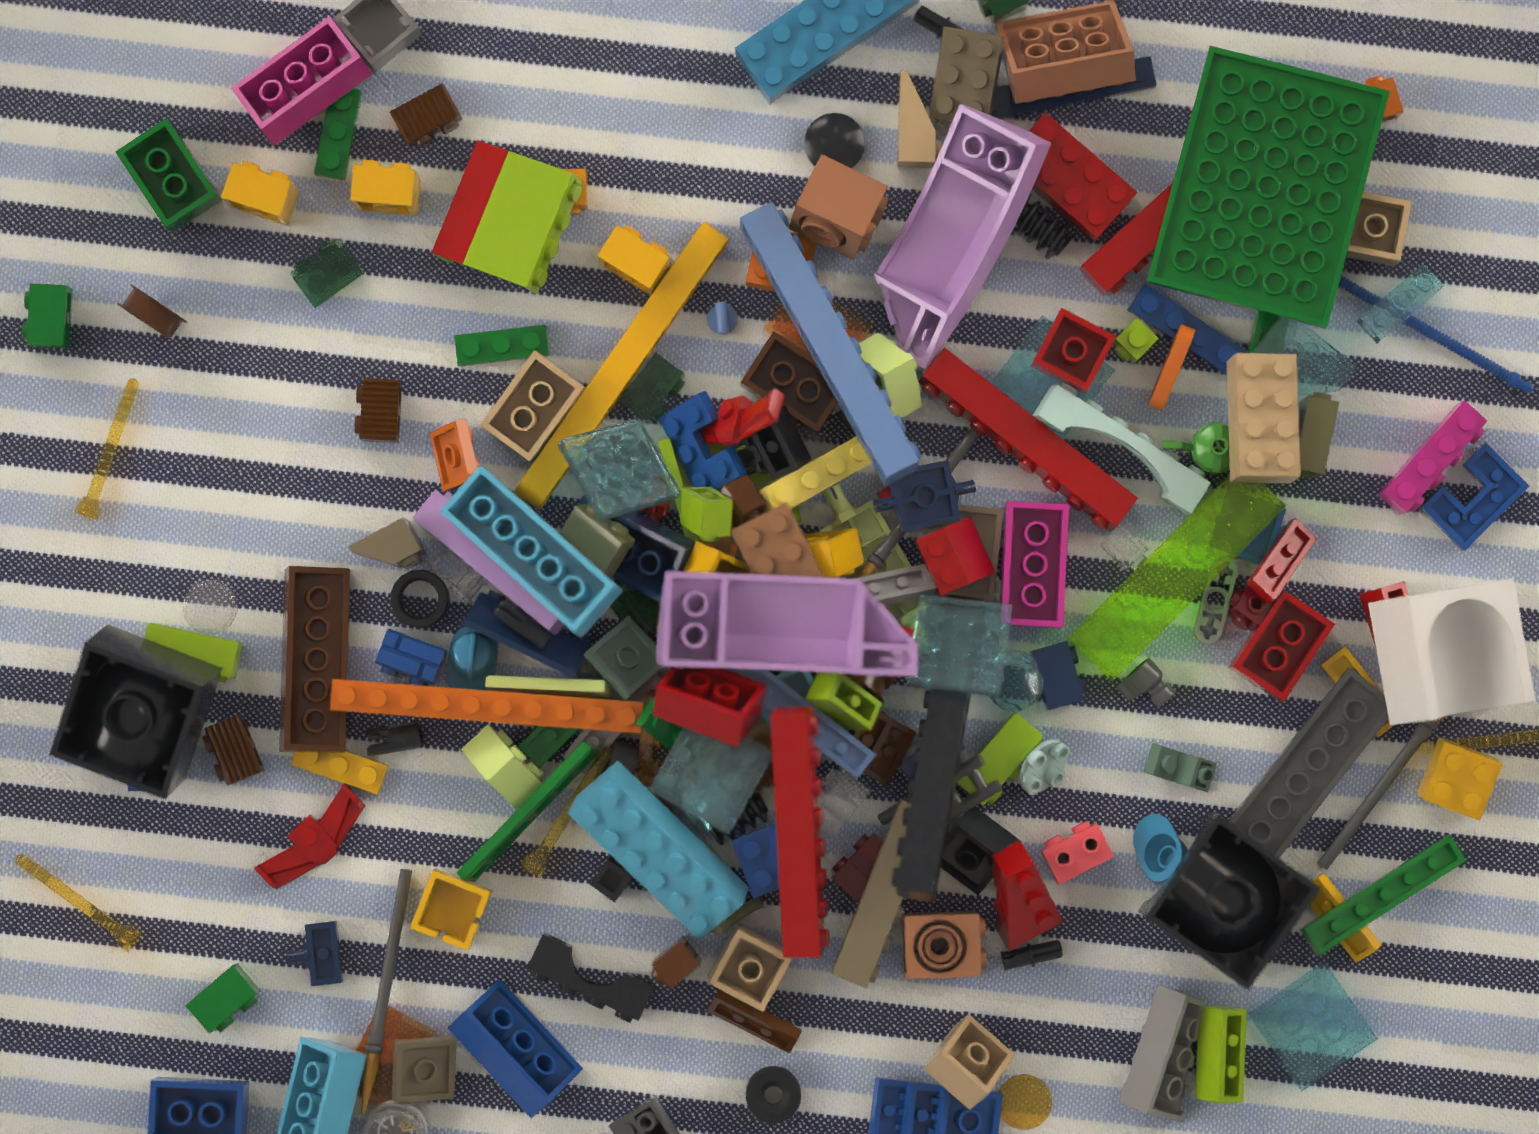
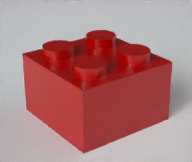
[1030,308,1116,395]

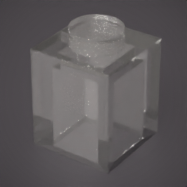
[1099,522,1149,571]

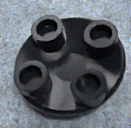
[804,113,865,168]

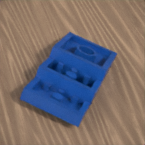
[868,1077,1003,1134]

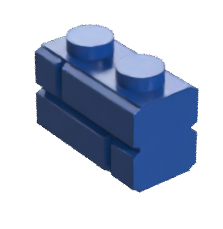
[375,629,448,686]

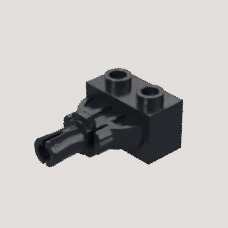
[733,405,812,480]

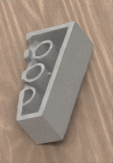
[1119,985,1204,1123]

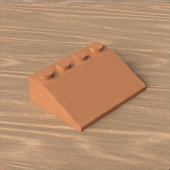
[995,0,1136,104]

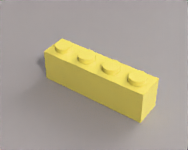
[759,436,871,514]

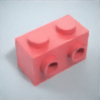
[1040,820,1114,885]

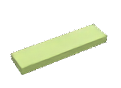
[485,675,613,698]

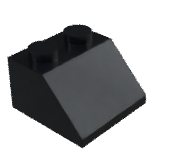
[941,807,1021,895]

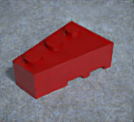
[993,840,1063,952]

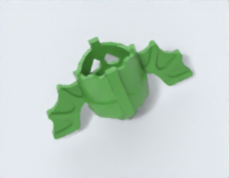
[1162,422,1230,476]

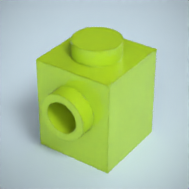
[1113,318,1159,364]

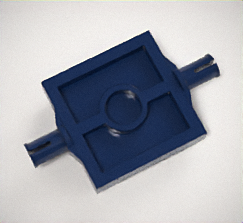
[873,460,976,533]

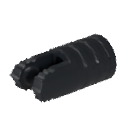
[365,721,424,756]

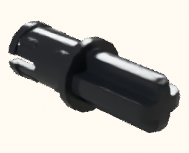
[913,6,965,39]
[494,601,553,650]
[1000,940,1063,971]

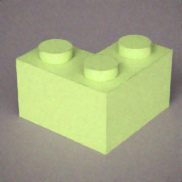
[859,333,922,418]
[461,724,543,809]

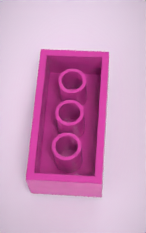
[231,16,372,146]
[999,501,1069,629]

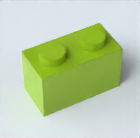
[680,487,733,542]
[805,672,883,731]

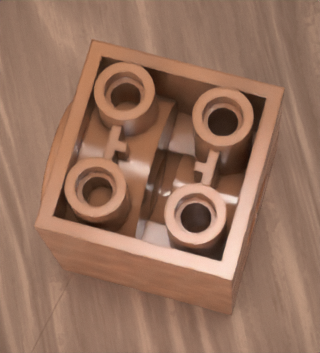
[788,154,889,260]
[902,910,987,979]

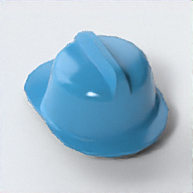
[446,626,498,690]
[1133,814,1188,882]

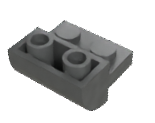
[608,1096,680,1134]

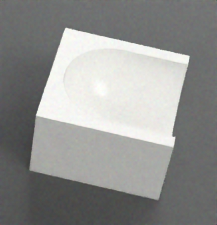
[1368,578,1536,725]

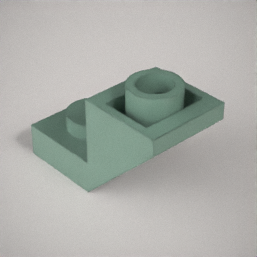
[1144,743,1217,792]

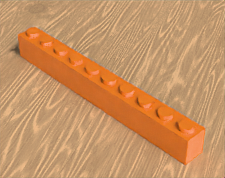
[330,679,644,733]

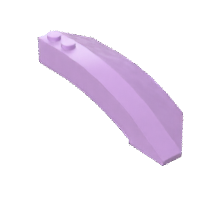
[874,104,1052,369]

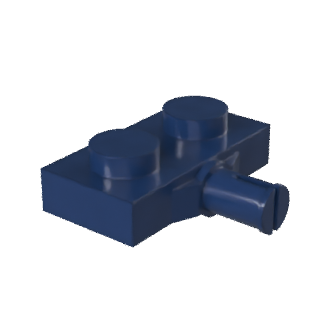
[286,921,343,986]

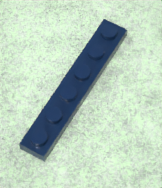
[992,56,1157,120]

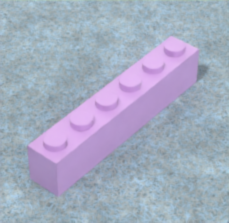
[412,489,565,636]

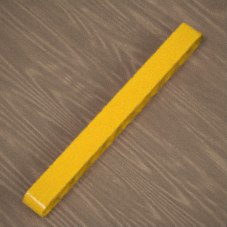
[514,221,730,510]

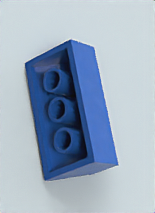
[447,979,583,1118]

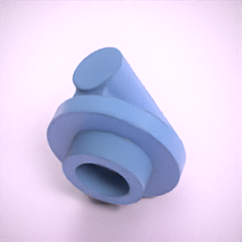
[707,302,738,334]

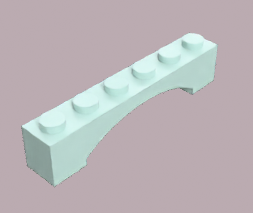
[1033,383,1211,514]

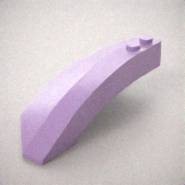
[656,571,918,676]

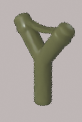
[708,897,764,935]

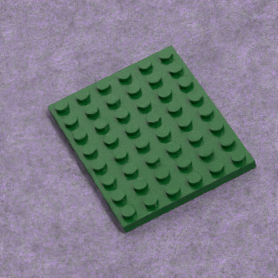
[1146,46,1390,329]

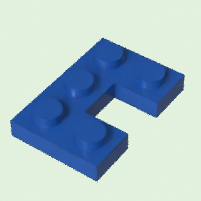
[659,391,747,491]
[1420,443,1529,551]

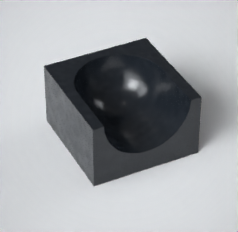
[49,624,223,799]
[1138,811,1321,990]

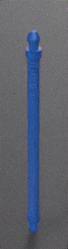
[1338,275,1534,393]

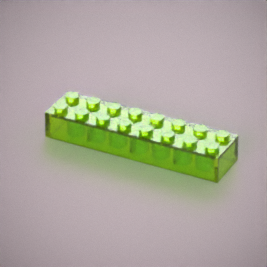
[1068,476,1286,683]

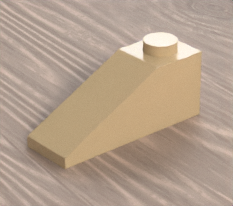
[897,70,941,167]

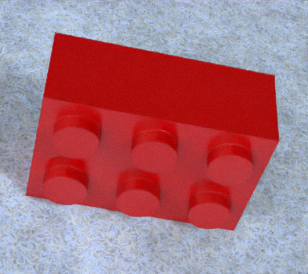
[1228,590,1335,702]
[652,666,767,748]

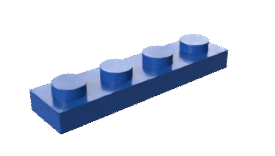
[1127,284,1247,376]

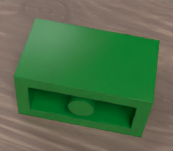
[22,283,73,350]
[185,963,261,1034]

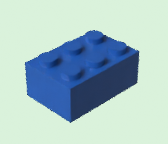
[147,1077,250,1134]

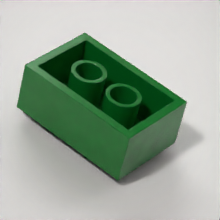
[115,118,223,233]

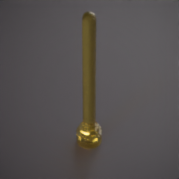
[74,378,139,521]
[1418,730,1539,755]
[520,746,612,878]
[15,854,142,952]

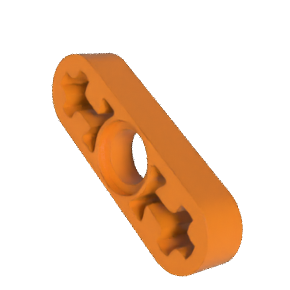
[1148,324,1195,411]

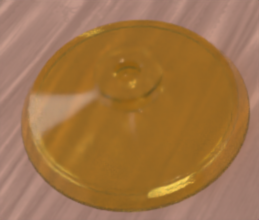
[999,1074,1052,1130]

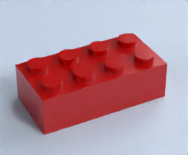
[1029,112,1138,243]

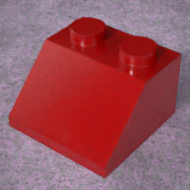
[914,517,996,598]

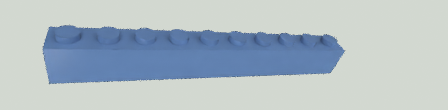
[740,202,921,486]

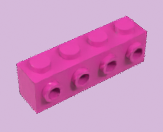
[1377,400,1488,515]

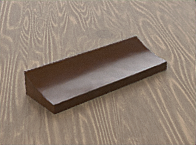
[279,566,350,753]

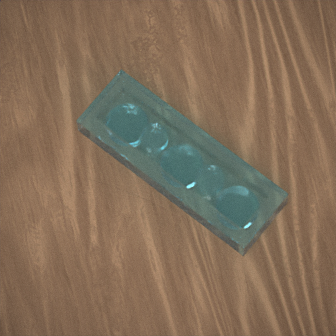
[1356,264,1444,344]

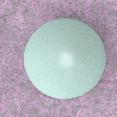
[1019,739,1070,795]

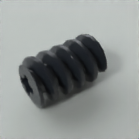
[1016,194,1077,259]
[701,791,769,846]

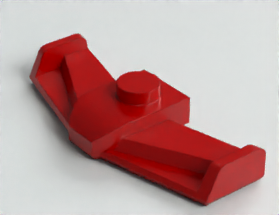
[700,389,785,446]
[254,783,366,890]

